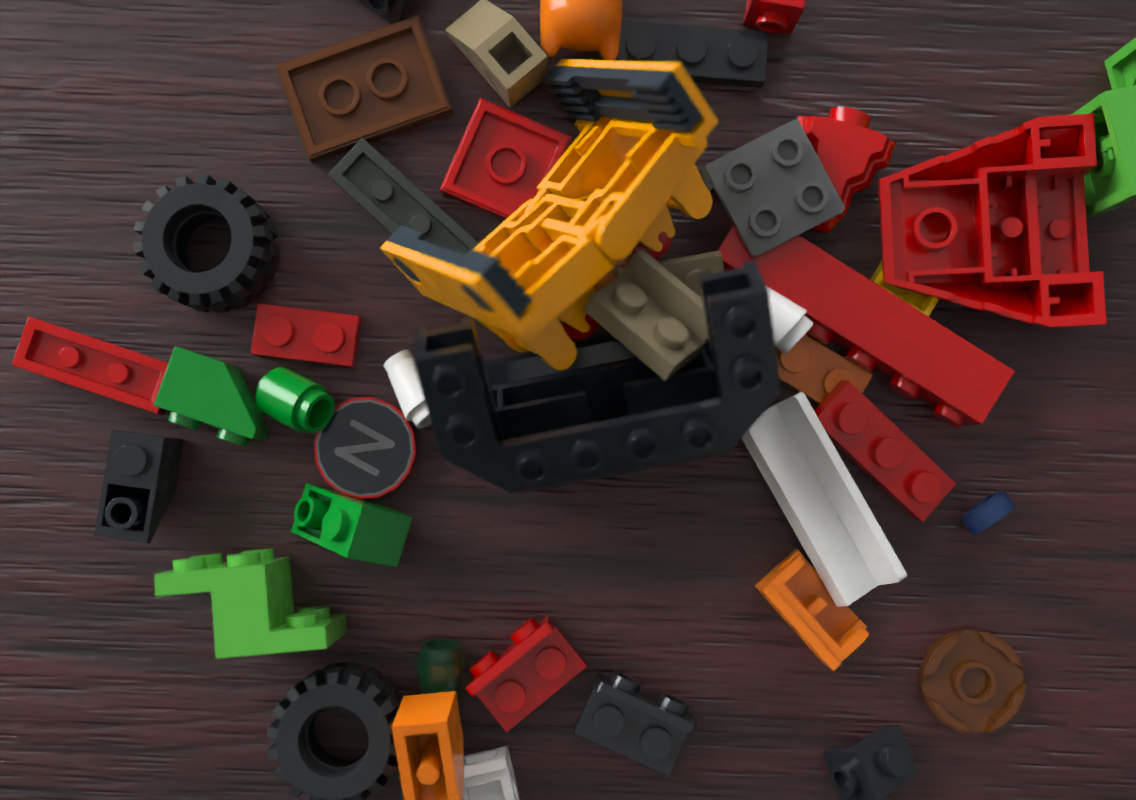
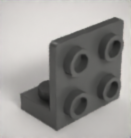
[700,118,845,258]

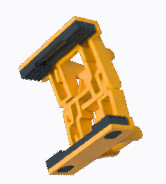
[380,59,719,370]

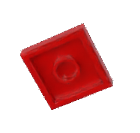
[440,98,573,220]

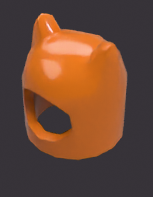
[540,0,623,61]

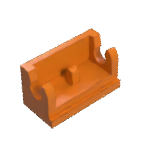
[754,549,869,671]

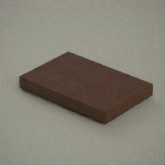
[276,15,453,164]

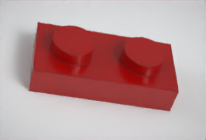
[250,303,362,368]

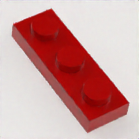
[11,317,169,415]
[814,380,956,522]

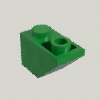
[154,346,269,446]
[291,483,412,567]

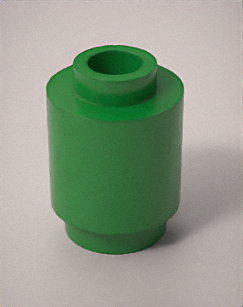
[256,367,335,433]

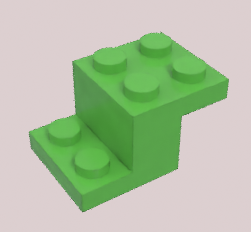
[1071,37,1136,218]
[154,549,347,659]

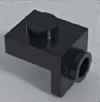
[823,725,918,800]

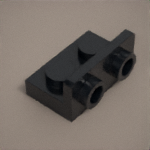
[574,671,697,777]

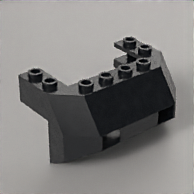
[413,260,780,494]

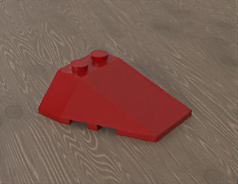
[878,113,1107,328]

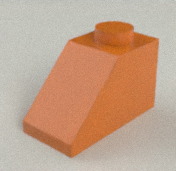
[392,691,464,800]

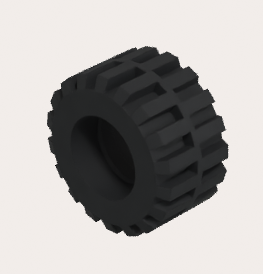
[133,174,280,313]
[267,662,403,800]

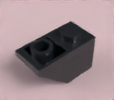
[94,430,184,543]

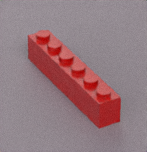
[717,225,1015,428]

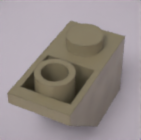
[445,0,548,108]

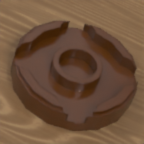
[919,629,1026,735]

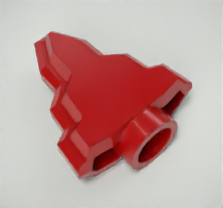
[797,107,896,234]

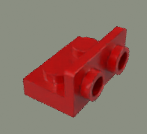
[465,615,587,733]

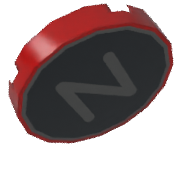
[314,397,418,499]

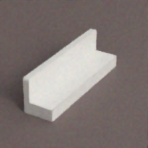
[742,392,907,607]

